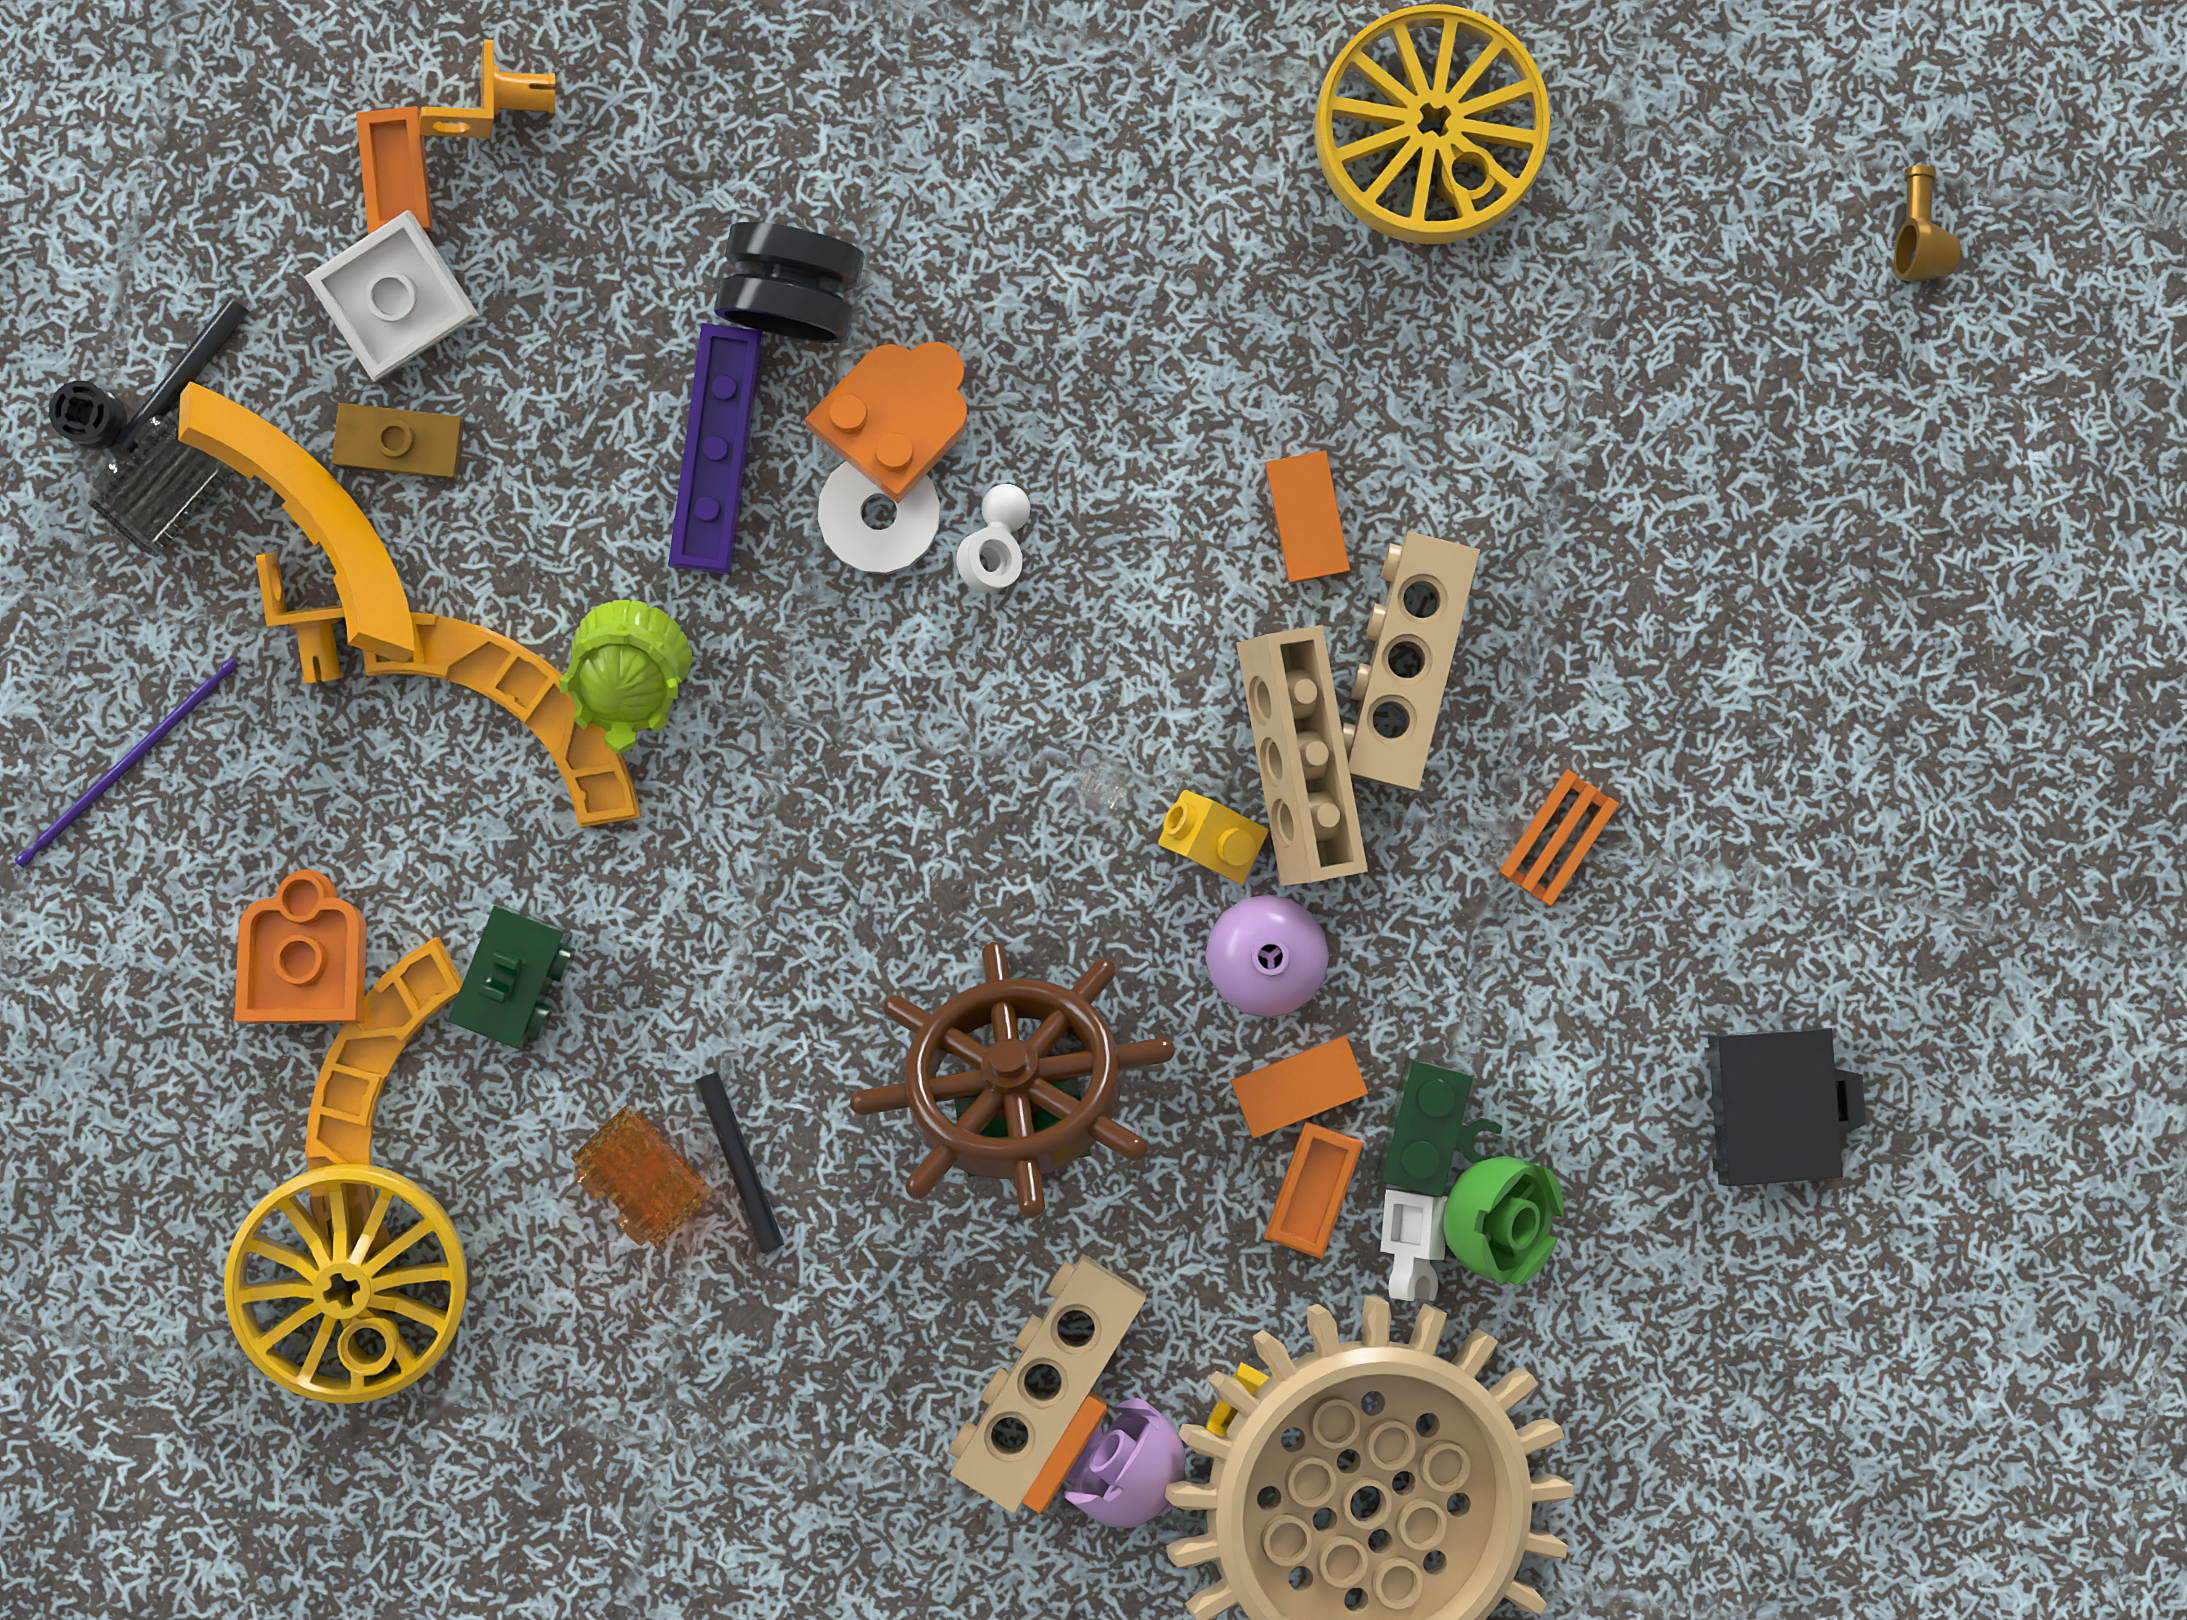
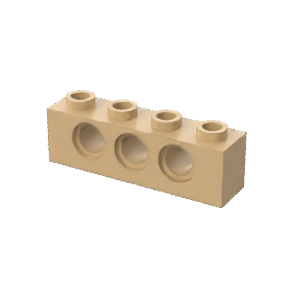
[1342,531,1480,793]
[1236,625,1368,886]
[947,1254,1146,1514]

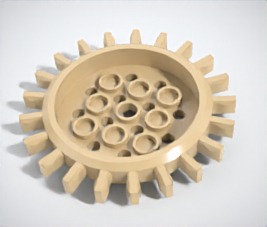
[1164,1296,1574,1620]

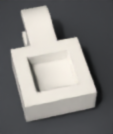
[1380,1190,1447,1301]

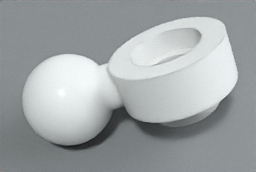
[957,484,1030,593]

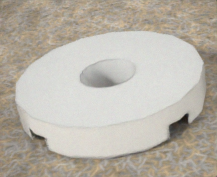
[818,461,941,575]

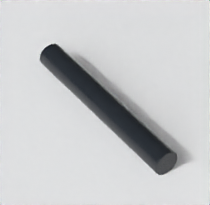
[115,296,250,455]
[695,1071,785,1253]

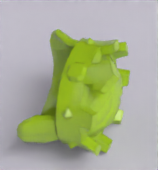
[559,600,693,756]

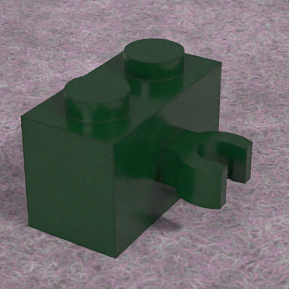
[447,905,576,1049]
[1375,1057,1503,1198]

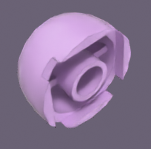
[1205,894,1329,1018]
[1064,1398,1186,1528]

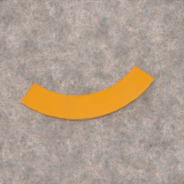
[178,381,415,663]
[362,612,642,828]
[305,937,463,1255]

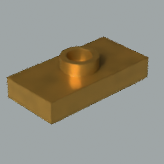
[331,403,465,480]

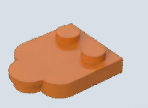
[805,342,967,504]
[234,869,367,1024]

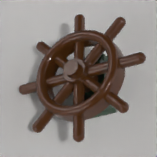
[850,942,1175,1219]

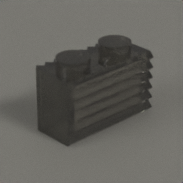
[88,411,236,558]

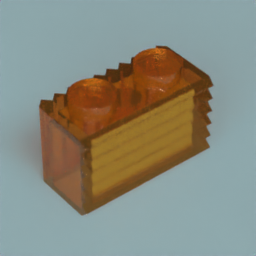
[571,1103,716,1249]

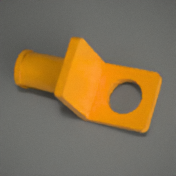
[419,39,555,139]
[256,551,345,683]

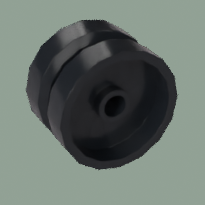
[714,222,865,343]

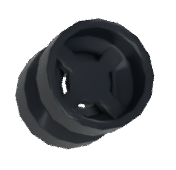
[49,380,127,450]

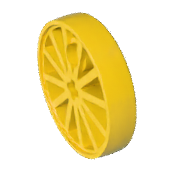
[1314,4,1550,244]
[224,1164,468,1404]

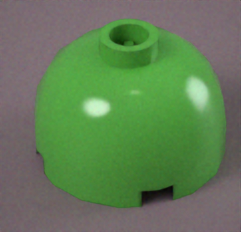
[1443,1156,1564,1285]

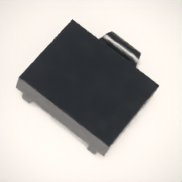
[1704,1027,1866,1187]

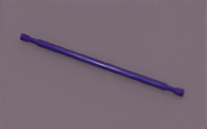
[15,657,240,868]

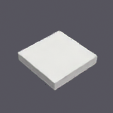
[304,210,479,382]

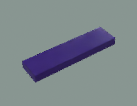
[668,323,764,576]

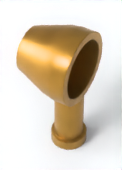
[1893,165,1961,282]

